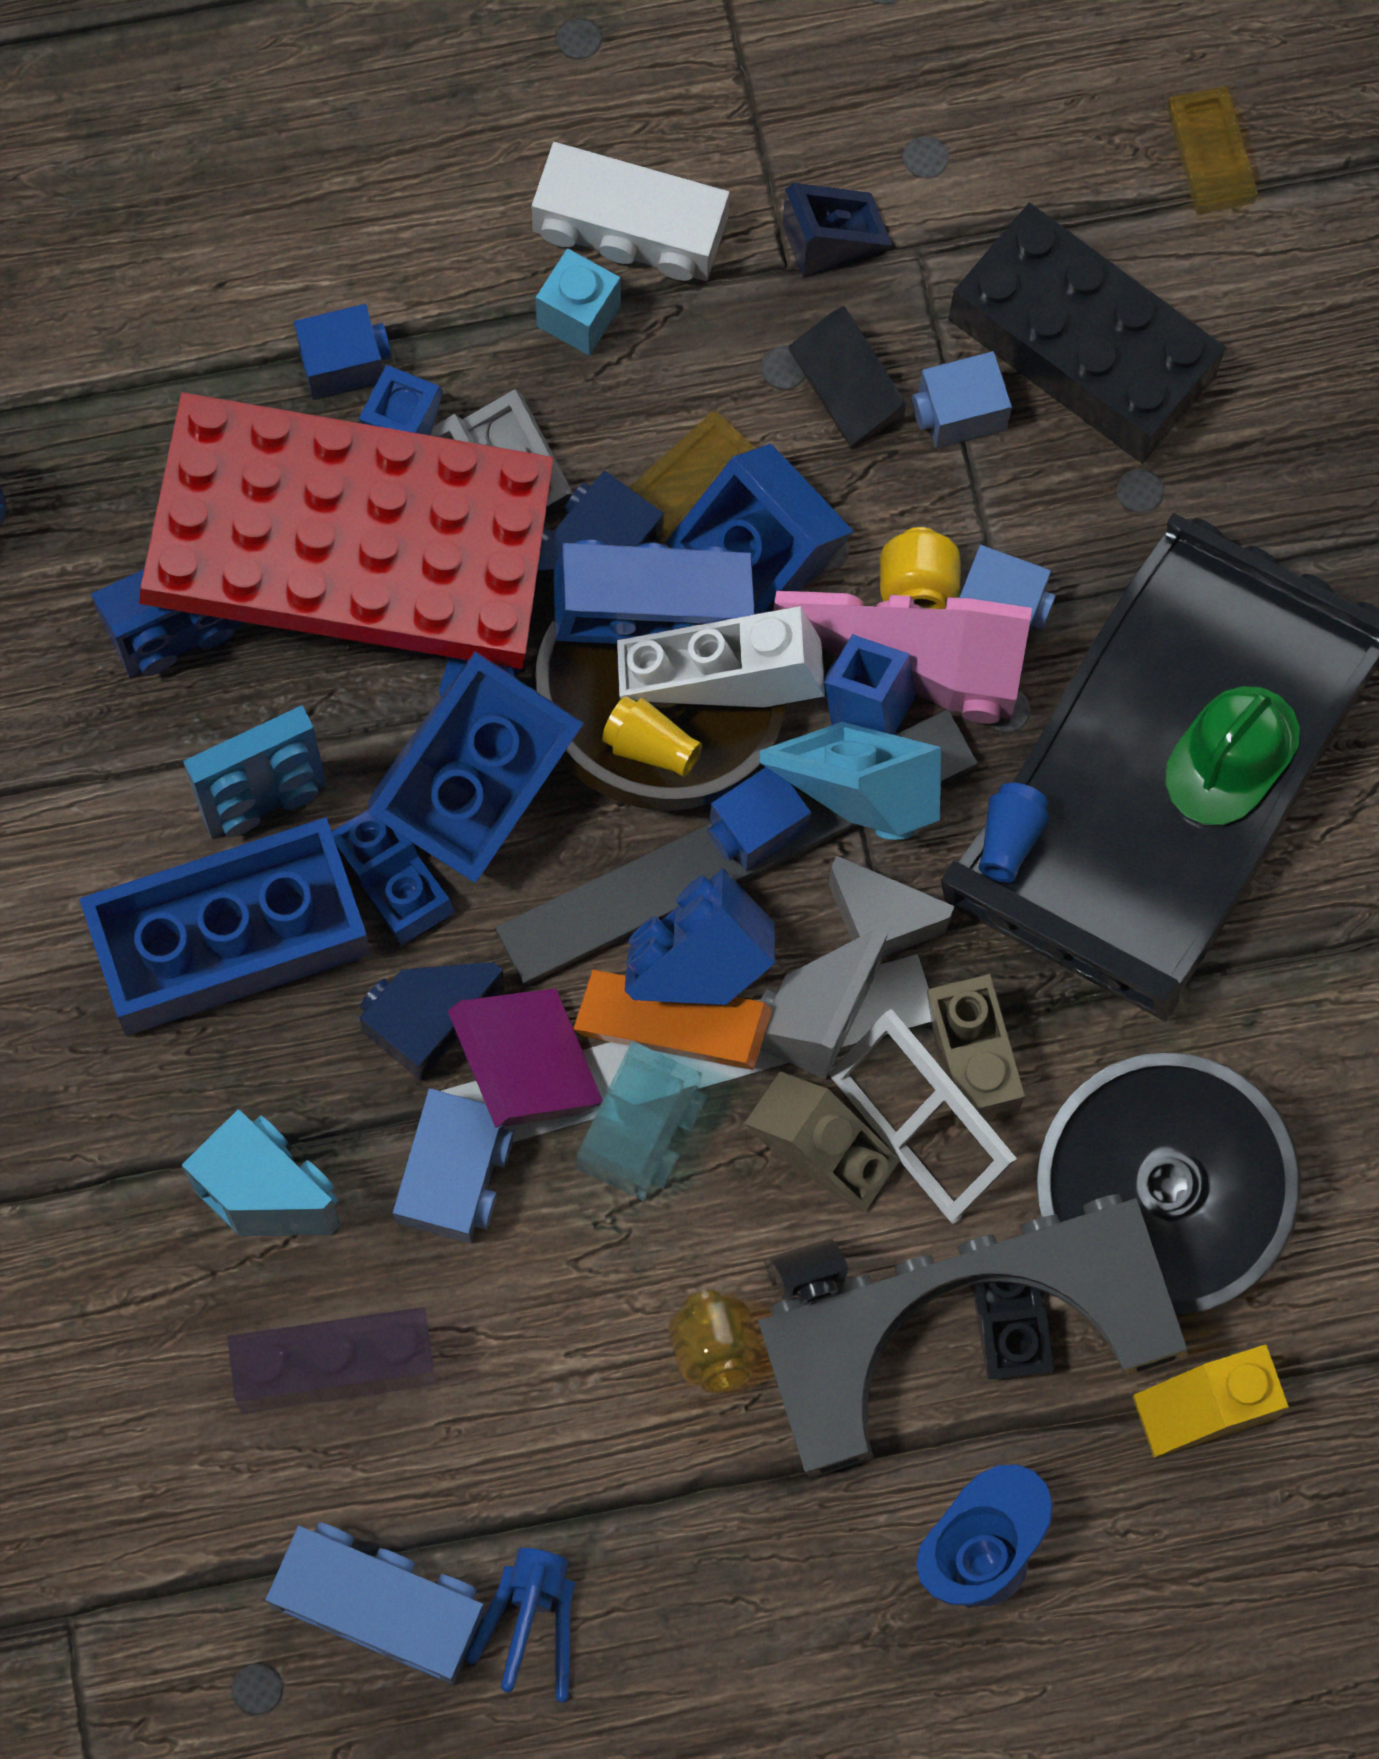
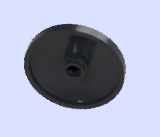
[1037,1053,1301,1315]

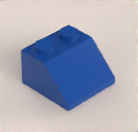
[665,444,854,615]

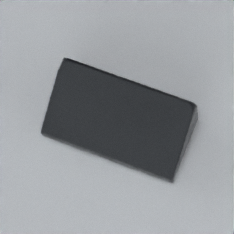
[788,306,906,449]

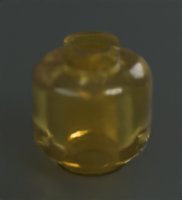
[668,1290,762,1393]

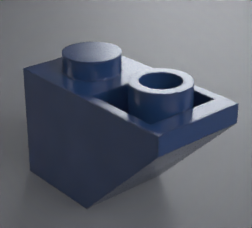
[535,470,664,592]

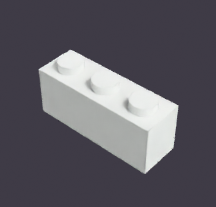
[531,141,730,281]

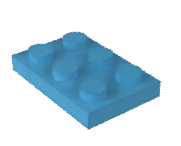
[183,705,326,839]

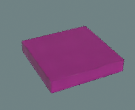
[448,988,604,1128]

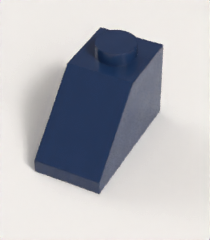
[359,962,505,1081]

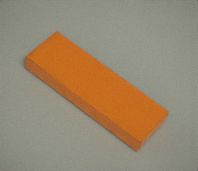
[573,969,772,1070]

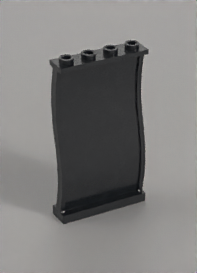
[941,513,1379,1022]

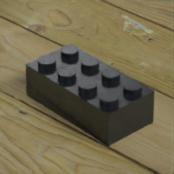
[948,202,1226,464]

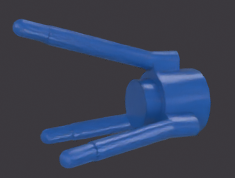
[466,1548,576,1703]

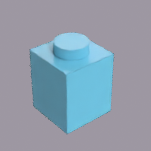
[535,248,621,356]

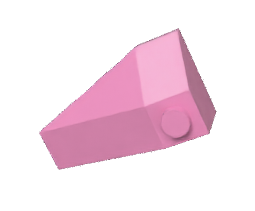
[774,591,1032,724]

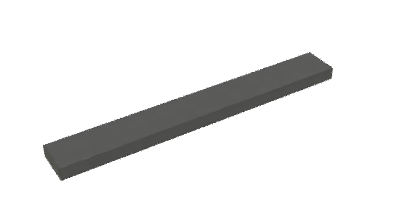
[495,709,977,988]

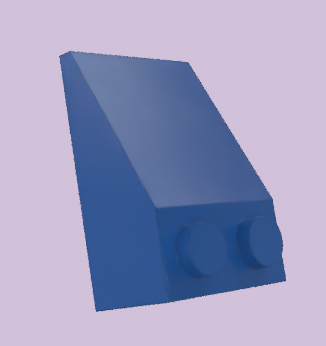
[367,651,583,883]

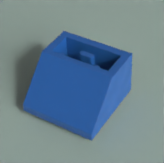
[91,569,243,678]
[625,868,775,1005]

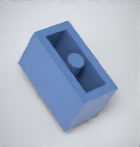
[393,1088,515,1244]

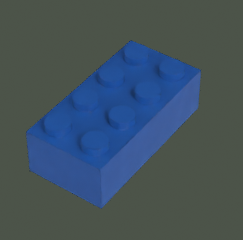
[79,817,371,1036]

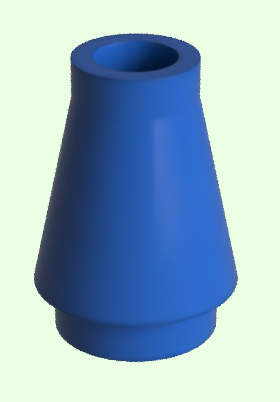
[978,782,1050,883]

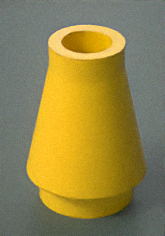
[602,696,702,777]

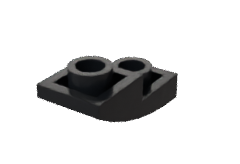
[764,1239,849,1304]
[972,1283,1054,1380]

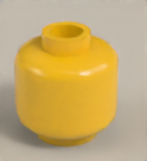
[879,527,962,609]

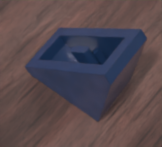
[782,183,892,278]

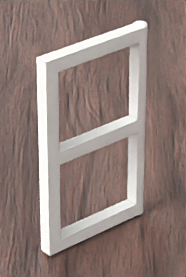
[828,1009,1017,1224]

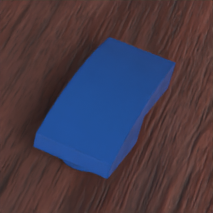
[332,810,455,946]

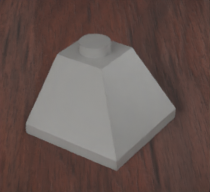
[760,929,887,1080]

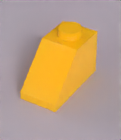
[1132,1344,1289,1459]

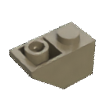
[927,974,1025,1129]
[744,1071,900,1212]

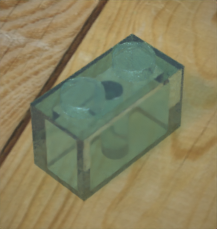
[575,1041,707,1201]

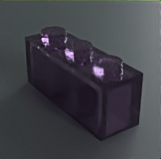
[227,1307,437,1414]

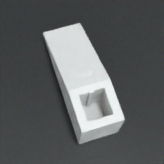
[617,606,825,707]

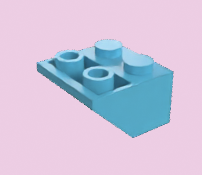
[182,1109,341,1236]

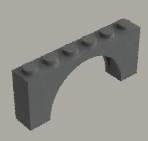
[758,1194,1188,1479]

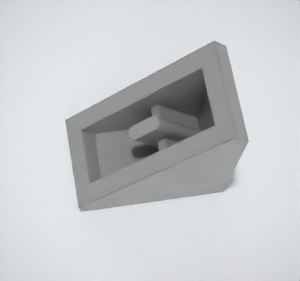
[829,855,955,957]

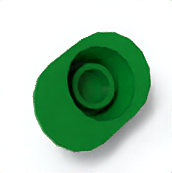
[1166,686,1300,825]

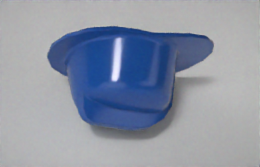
[916,1464,1053,1608]

